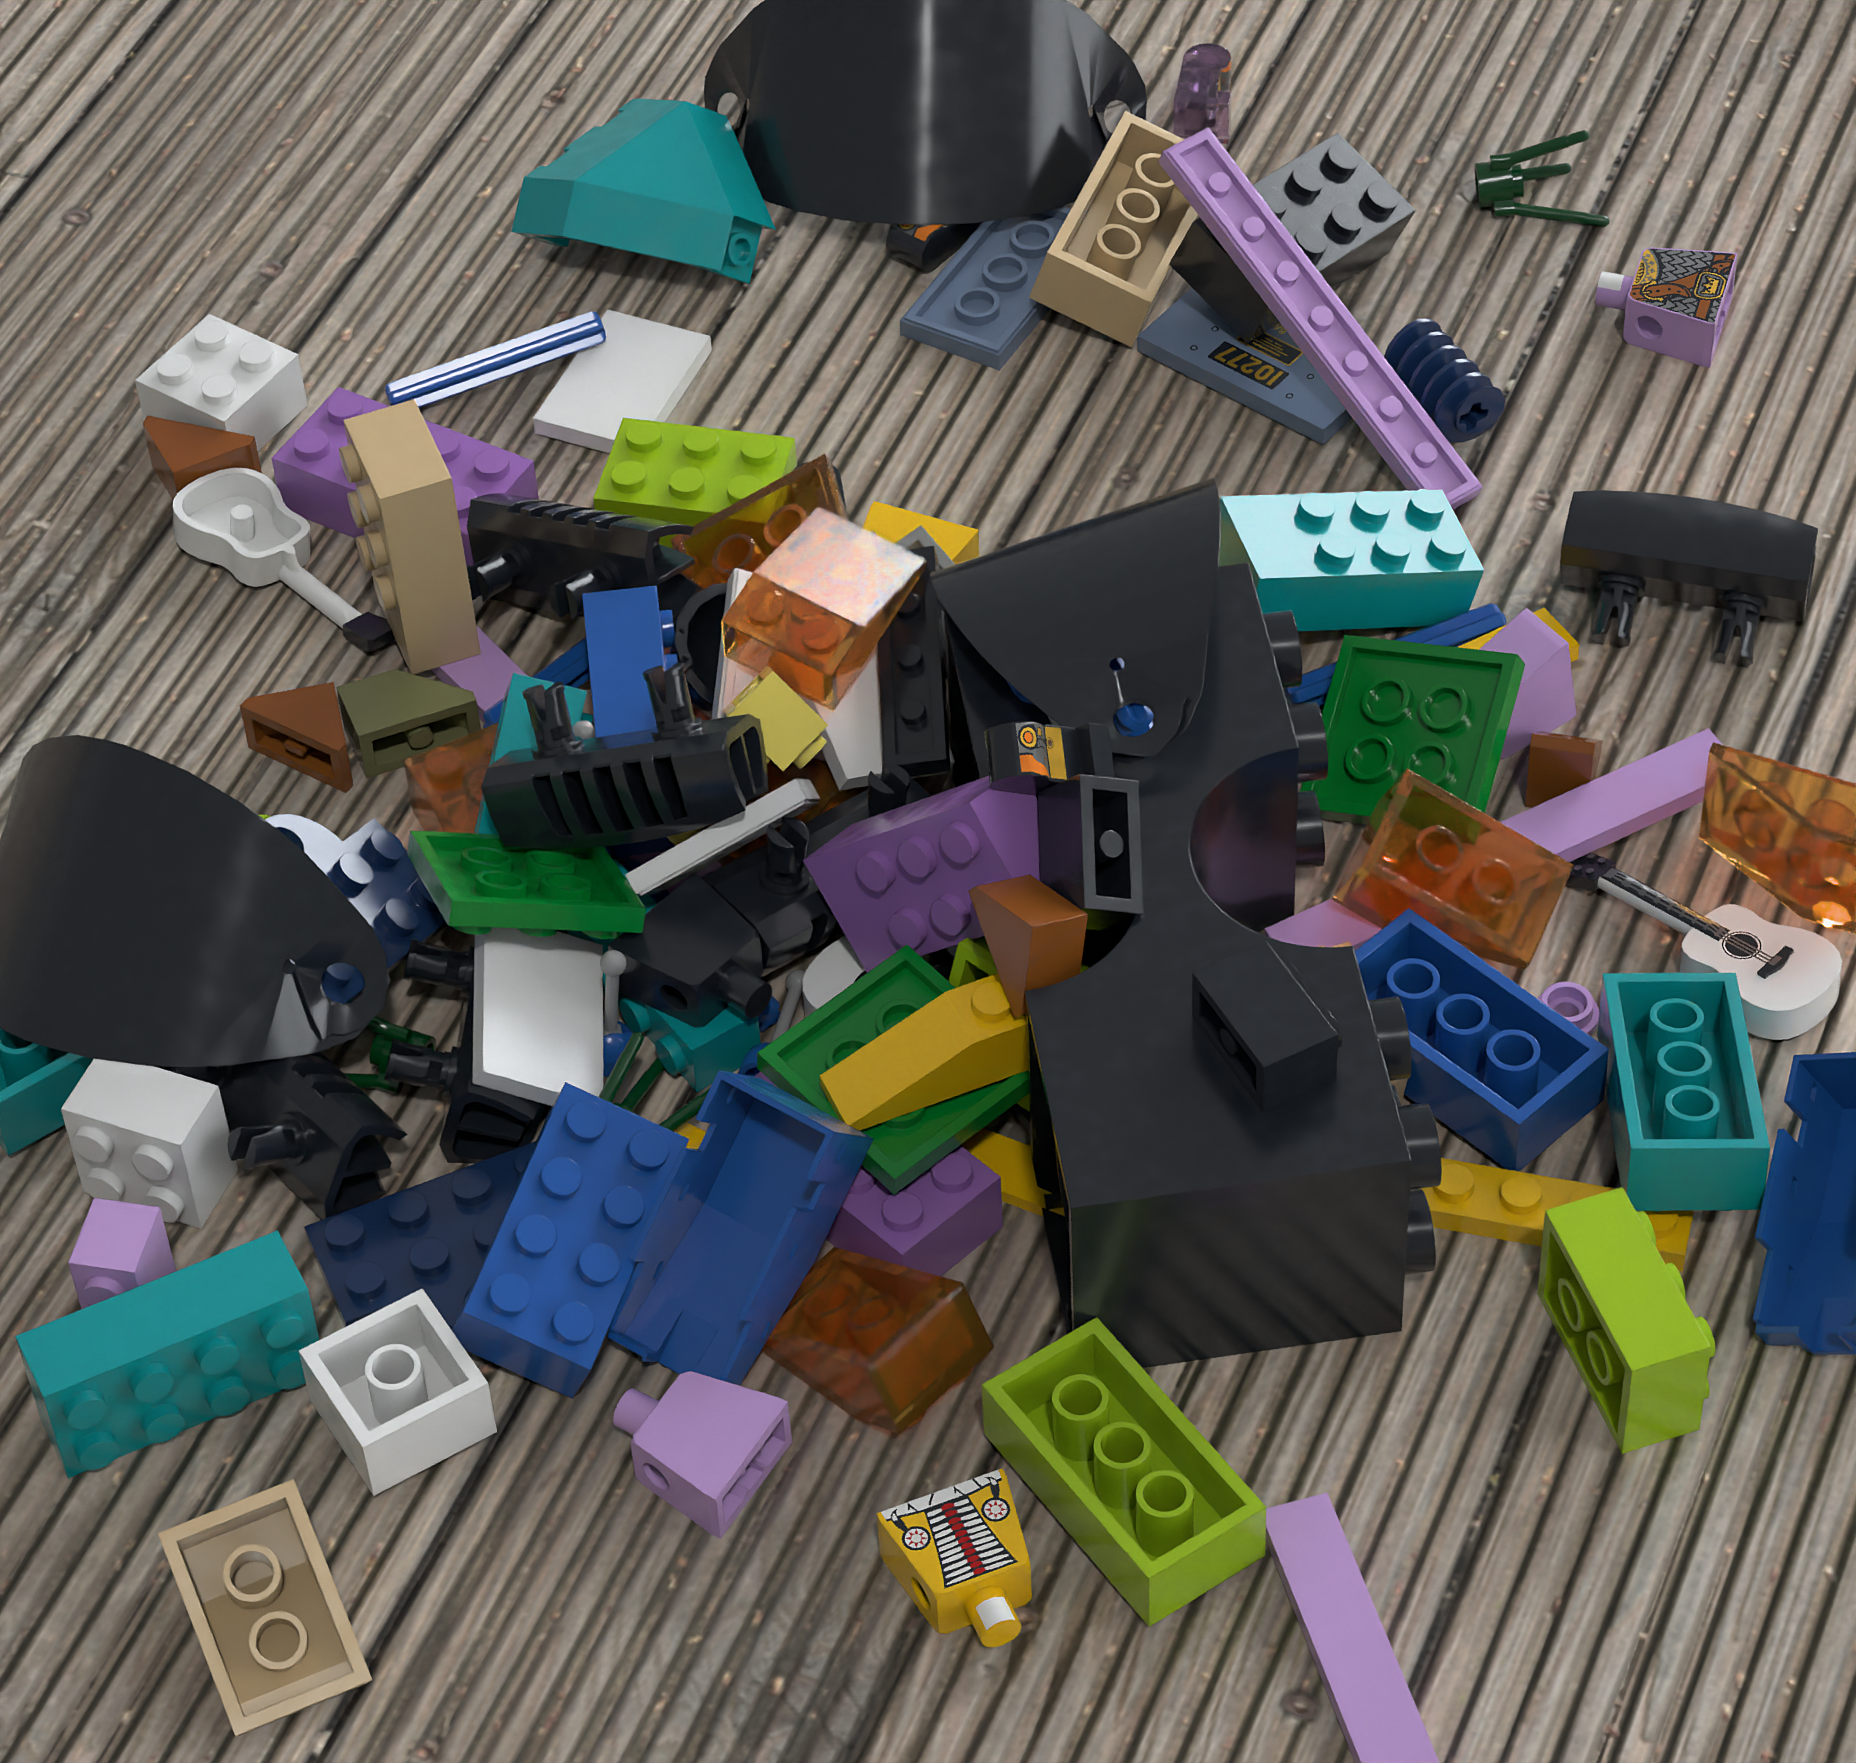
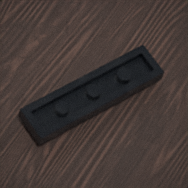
[873,546,951,777]

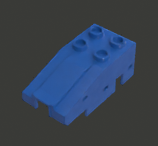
[1752,1052,1856,1355]
[607,1070,874,1386]

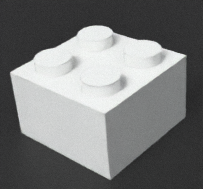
[135,314,308,451]
[61,1059,238,1229]
[299,1289,497,1496]

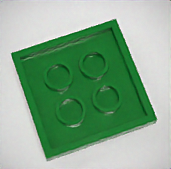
[1300,635,1526,839]
[407,830,646,939]
[757,945,1029,1194]

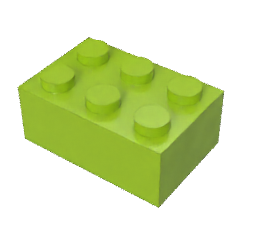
[593,418,797,571]
[1537,1187,1716,1454]

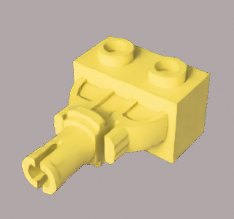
[667,665,828,846]

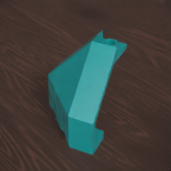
[511,98,776,283]

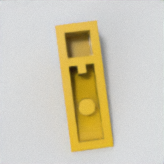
[820,973,1028,1131]

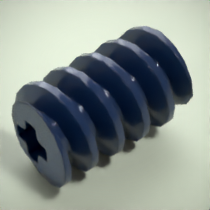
[1384,318,1505,443]

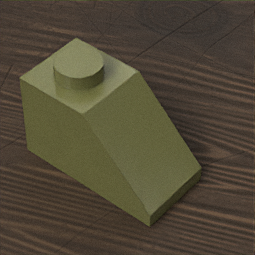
[336,669,483,778]

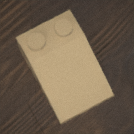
[158,1479,372,1737]

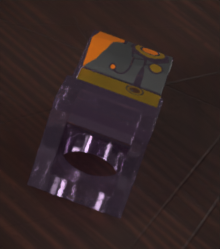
[1174,43,1231,144]

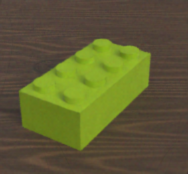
[981,1317,1266,1627]

